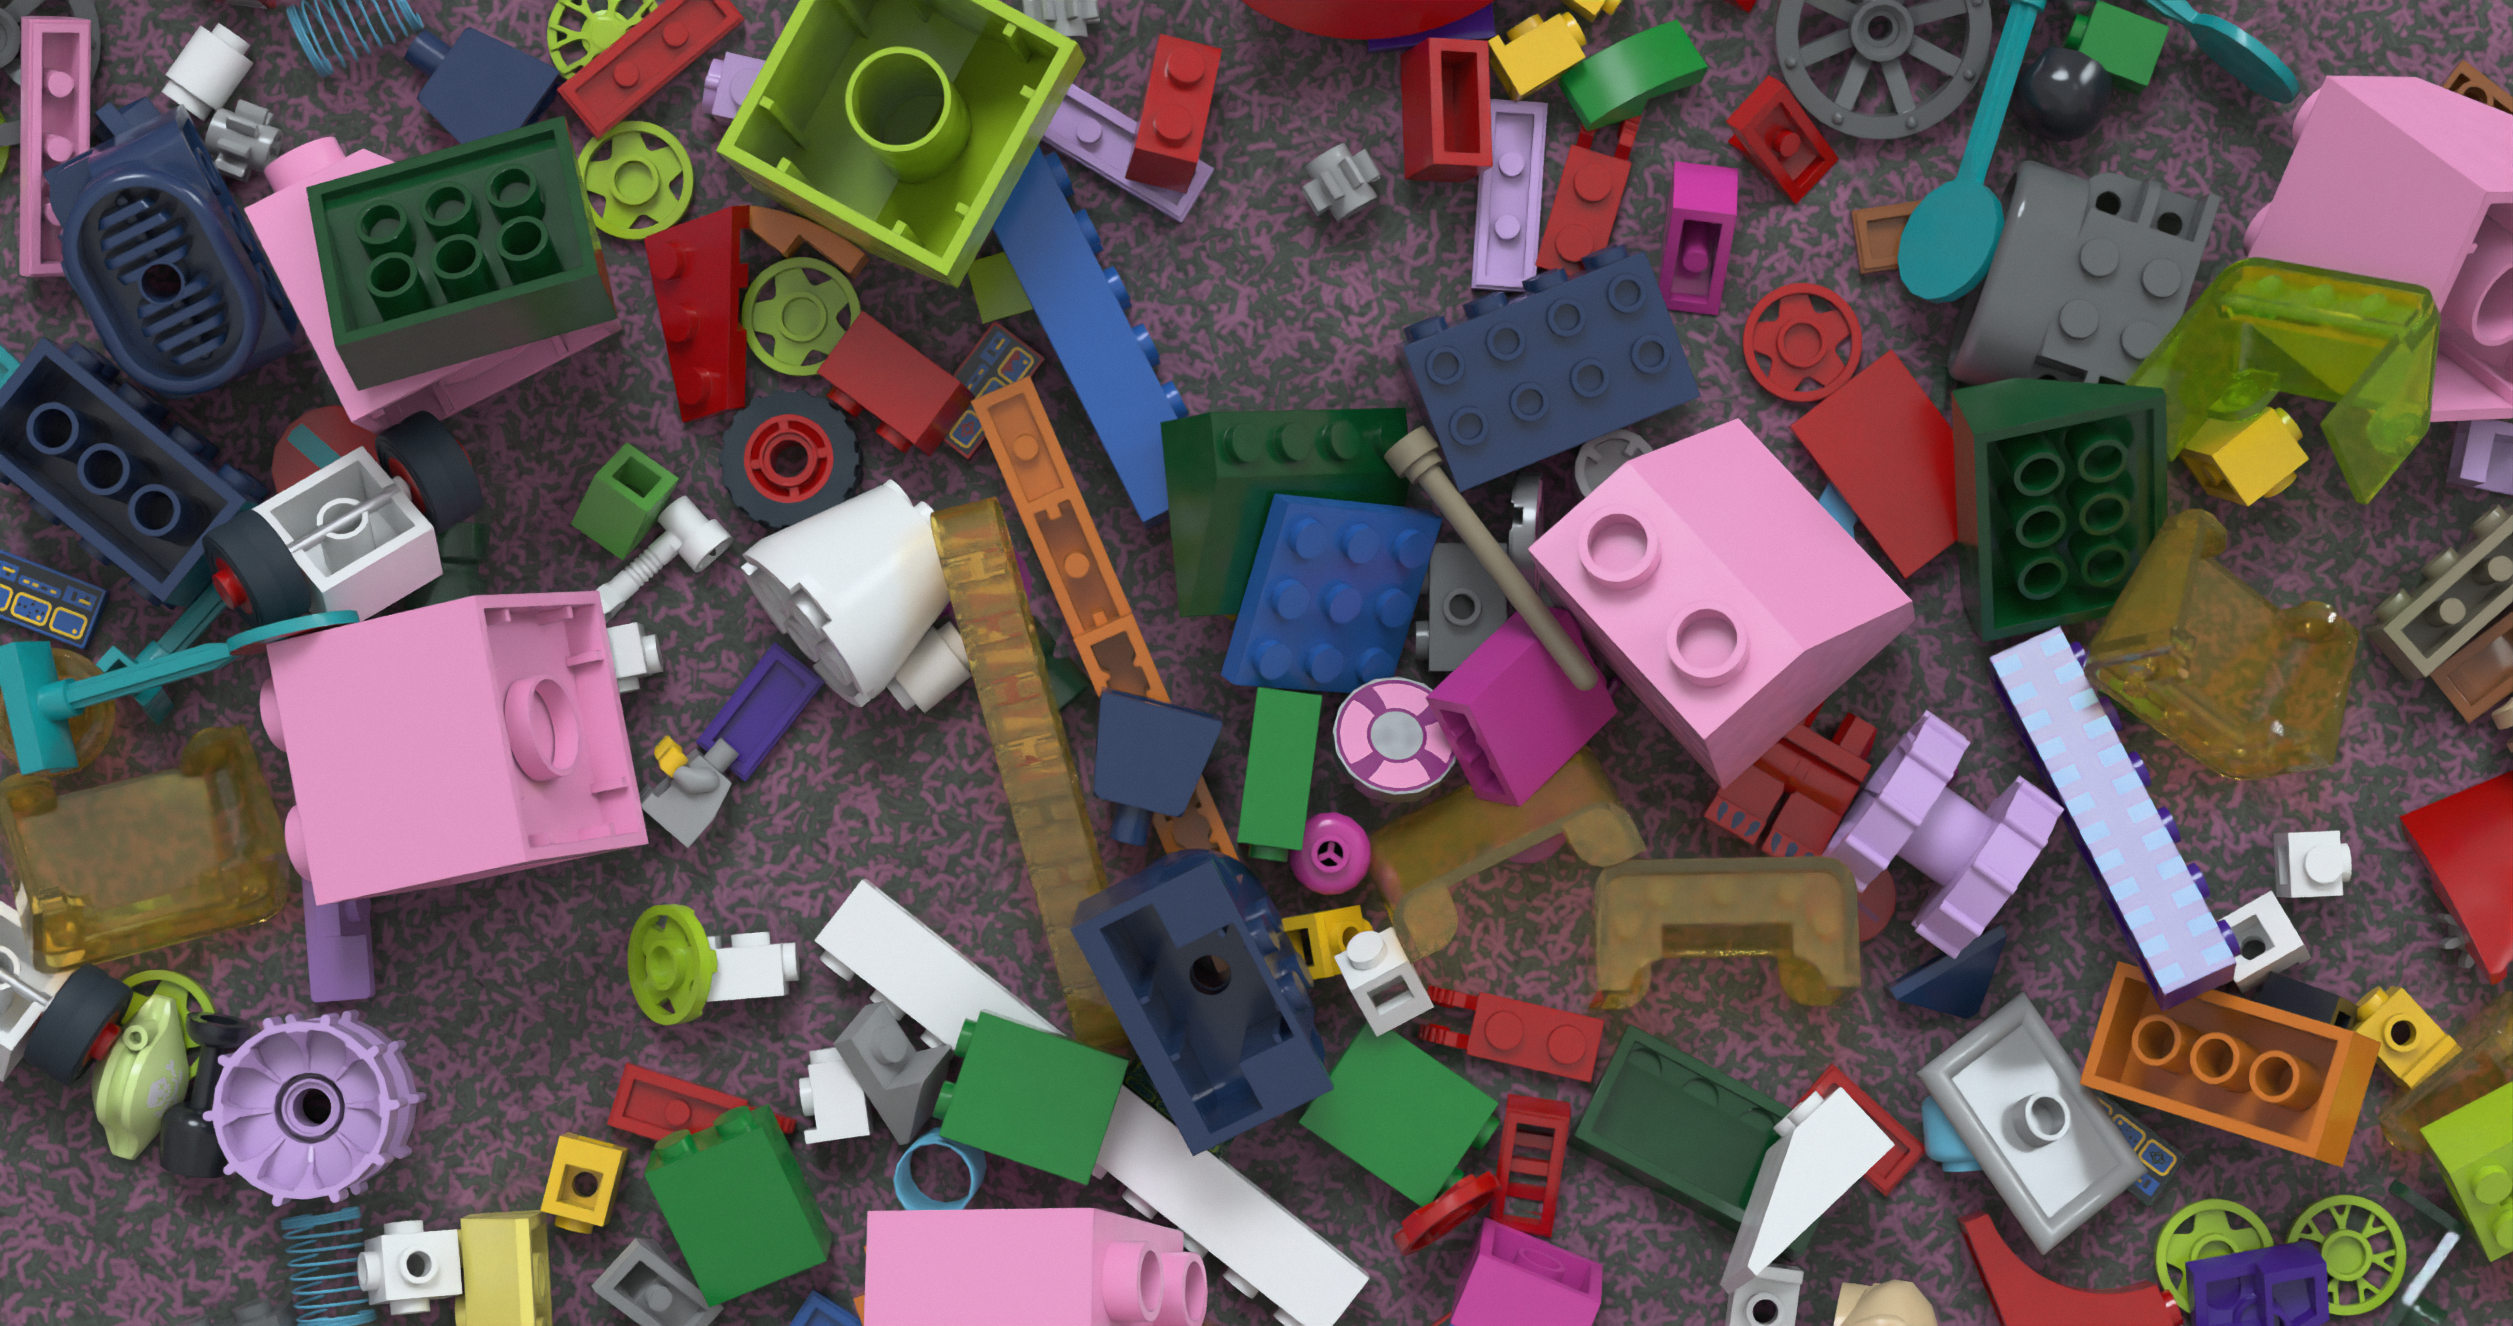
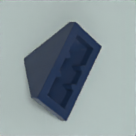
[1883,923,2008,1019]

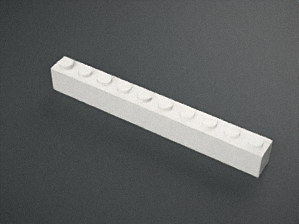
[814,879,1370,1326]

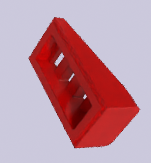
[1489,1094,1571,1237]

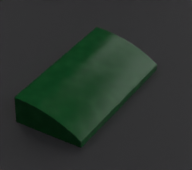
[1566,1024,1823,1263]

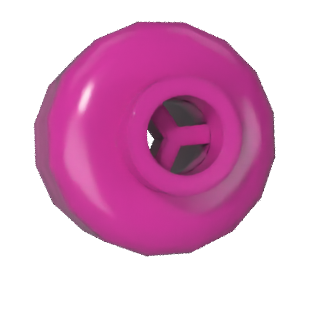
[1288,812,1371,895]

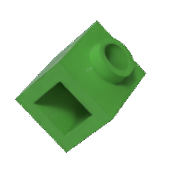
[571,442,679,560]

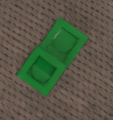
[1557,19,1708,131]

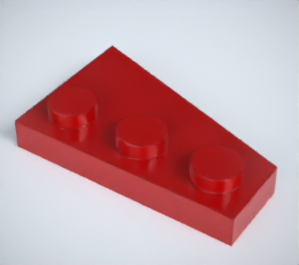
[644,205,750,423]

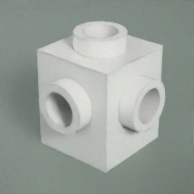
[357,1220,462,1315]

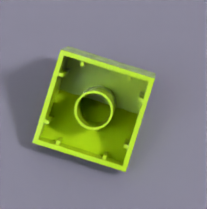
[716,0,1086,289]

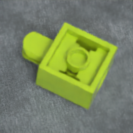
[2419,1081,2513,1262]

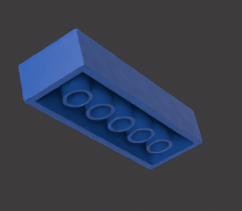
[992,145,1189,530]

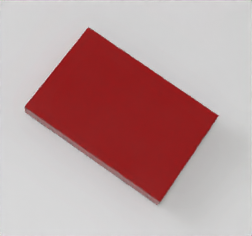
[1788,349,1958,579]

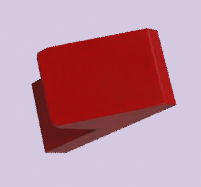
[1725,75,1839,204]

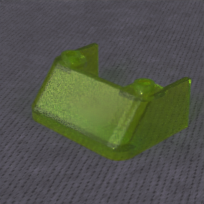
[2125,257,2441,505]

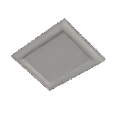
[1916,992,2148,1255]

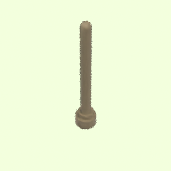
[1384,426,1598,691]

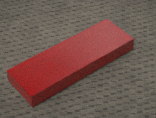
[556,0,745,142]

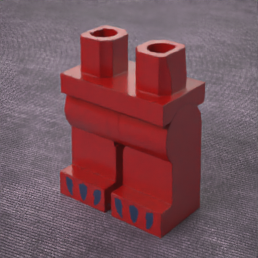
[1700,699,1878,879]

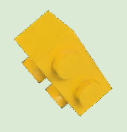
[2170,398,2309,507]

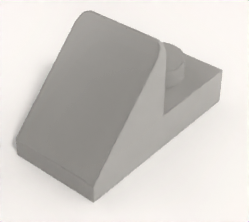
[833,1001,952,1145]
[592,1238,724,1326]

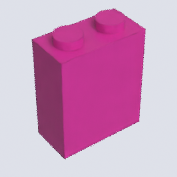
[1425,607,1618,807]

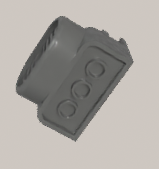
[1948,160,2222,388]

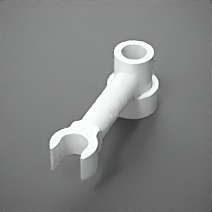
[596,496,733,623]

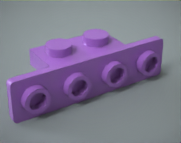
[295,798,376,1003]

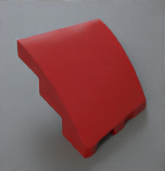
[2399,770,2513,985]

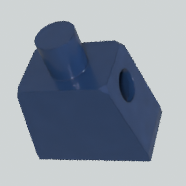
[404,27,567,144]
[1093,686,1223,846]

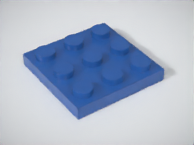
[1221,494,1443,693]

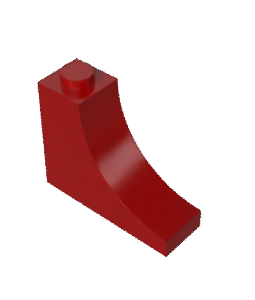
[1956,1209,2184,1326]

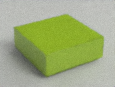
[968,252,1033,324]

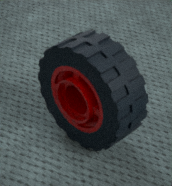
[719,389,864,533]

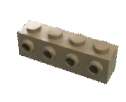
[2365,503,2513,680]

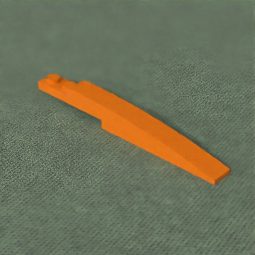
[971,375,1240,973]

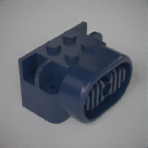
[43,104,304,400]
[1070,849,1334,1156]

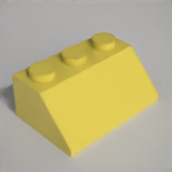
[455,1210,553,1326]

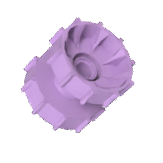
[1821,710,2064,959]
[203,1009,426,1206]

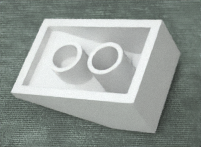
[1720,1087,1895,1294]

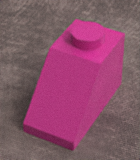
[1658,161,1738,315]

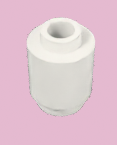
[161,23,253,121]
[887,621,981,713]

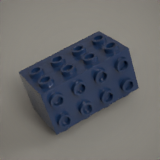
[1393,244,1701,492]
[0,337,270,610]

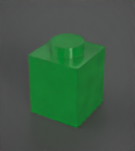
[2062,0,2170,95]

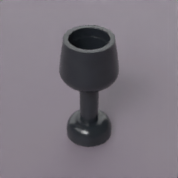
[160,1012,252,1178]

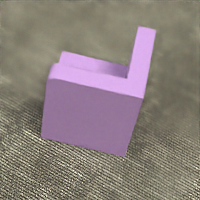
[2446,419,2513,496]

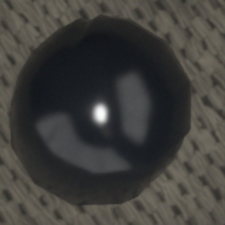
[2010,46,2113,142]

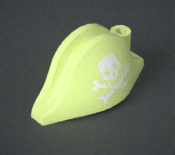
[91,993,189,1160]

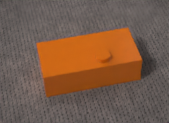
[2079,961,2381,1168]

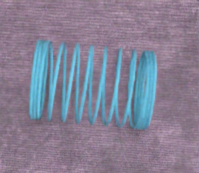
[286,0,424,79]
[893,1127,987,1210]
[280,1206,378,1326]

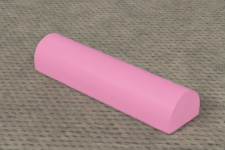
[19,16,91,277]

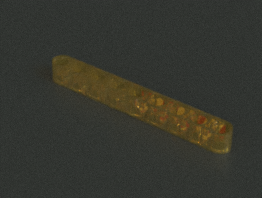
[930,496,1132,1050]

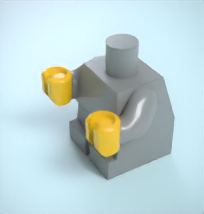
[639,735,740,848]

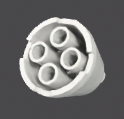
[741,479,965,707]

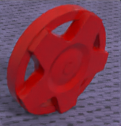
[1742,283,1862,403]
[1393,1171,1503,1256]

